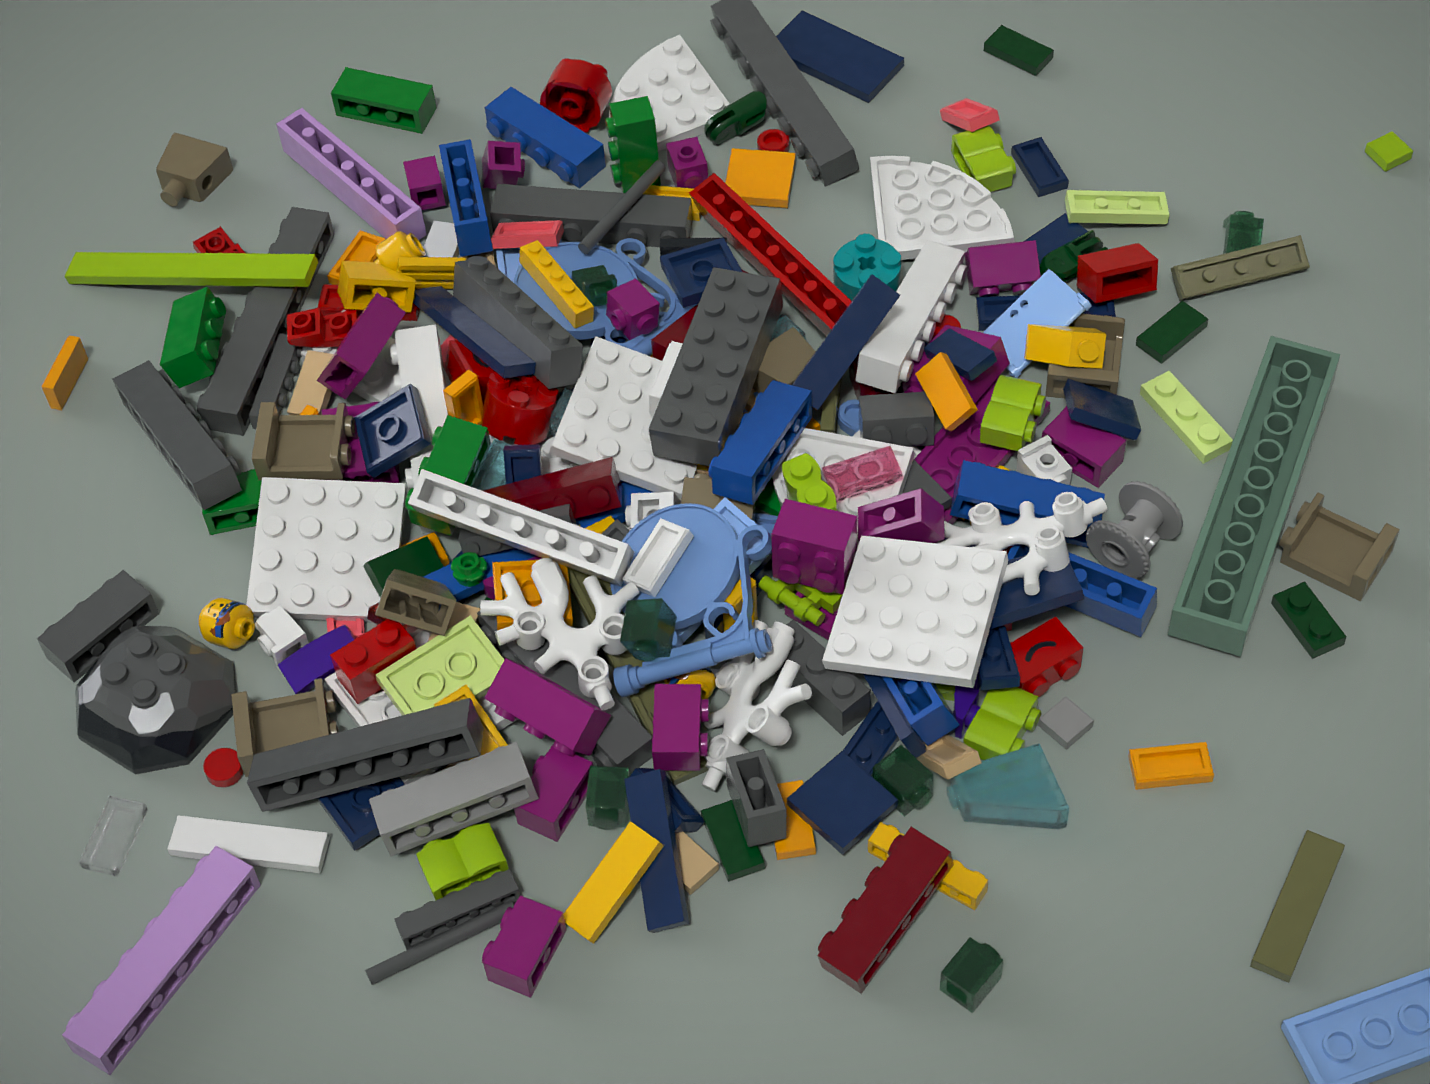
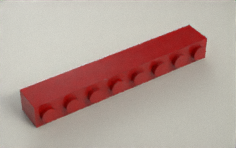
[689,173,851,336]

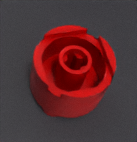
[540,58,612,133]
[481,372,558,445]

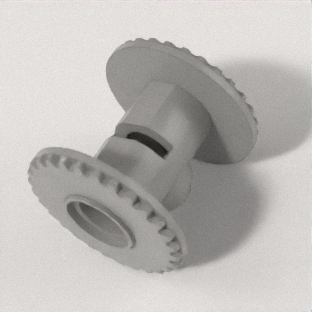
[1086,481,1183,579]

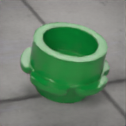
[451,552,487,587]

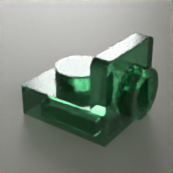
[1223,211,1264,254]
[571,265,617,307]

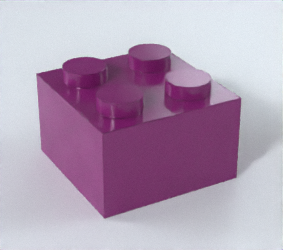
[771,499,857,594]

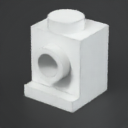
[1016,435,1072,485]
[625,491,681,529]
[255,605,308,674]

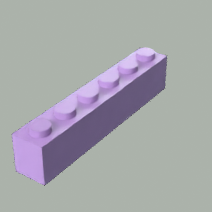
[276,108,427,240]
[62,846,261,1075]

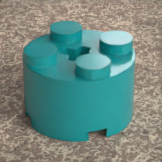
[833,233,901,301]

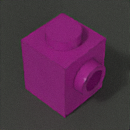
[666,137,708,188]
[482,140,525,189]
[403,155,446,210]
[606,278,660,340]

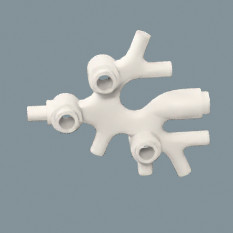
[938,492,1108,595]
[480,558,639,710]
[701,620,812,791]

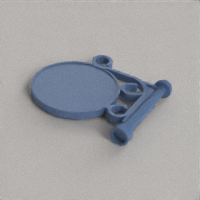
[514,238,697,356]
[610,503,772,697]

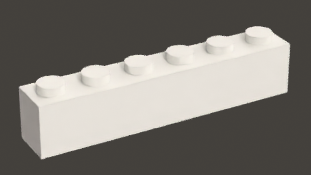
[856,240,968,393]
[390,324,460,533]
[408,469,635,587]

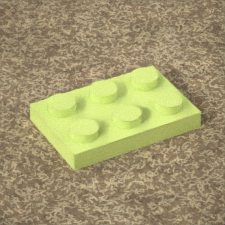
[375,615,504,715]

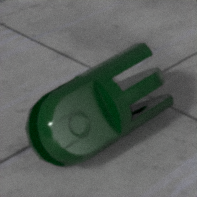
[704,91,767,144]
[1039,230,1108,282]

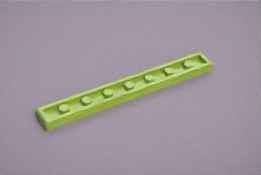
[64,252,318,287]

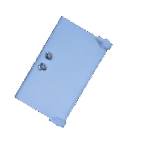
[983,269,1092,378]

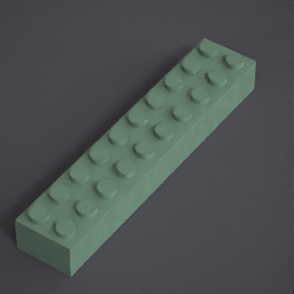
[1168,336,1340,657]

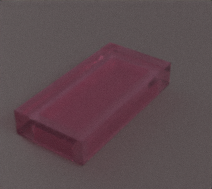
[822,446,903,502]

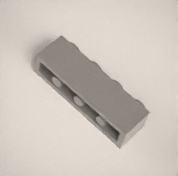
[369,742,539,856]

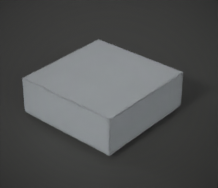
[1038,697,1094,749]

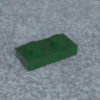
[1271,581,1347,659]

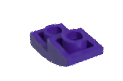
[278,625,356,694]
[953,677,980,739]

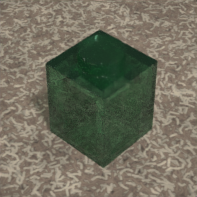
[620,598,677,661]
[872,745,934,817]
[585,766,630,830]
[939,937,1003,1013]

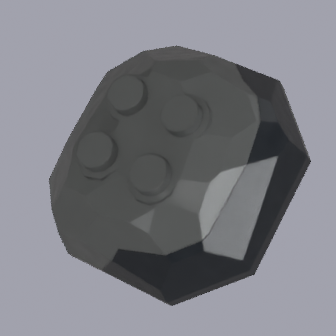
[75,626,236,775]

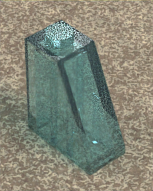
[946,743,1069,830]

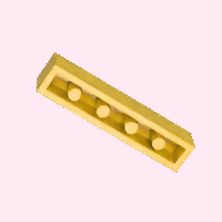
[519,240,594,329]
[868,822,988,910]

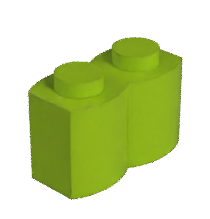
[951,125,1016,192]
[980,375,1046,451]
[782,453,838,511]
[963,687,1041,770]
[416,823,509,901]

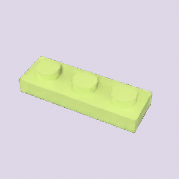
[1065,190,1170,224]
[1140,371,1233,464]

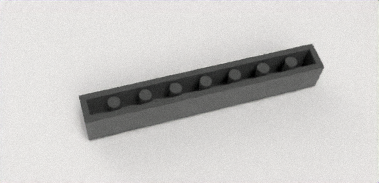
[710,0,859,187]
[197,207,334,436]

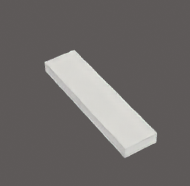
[167,815,330,874]

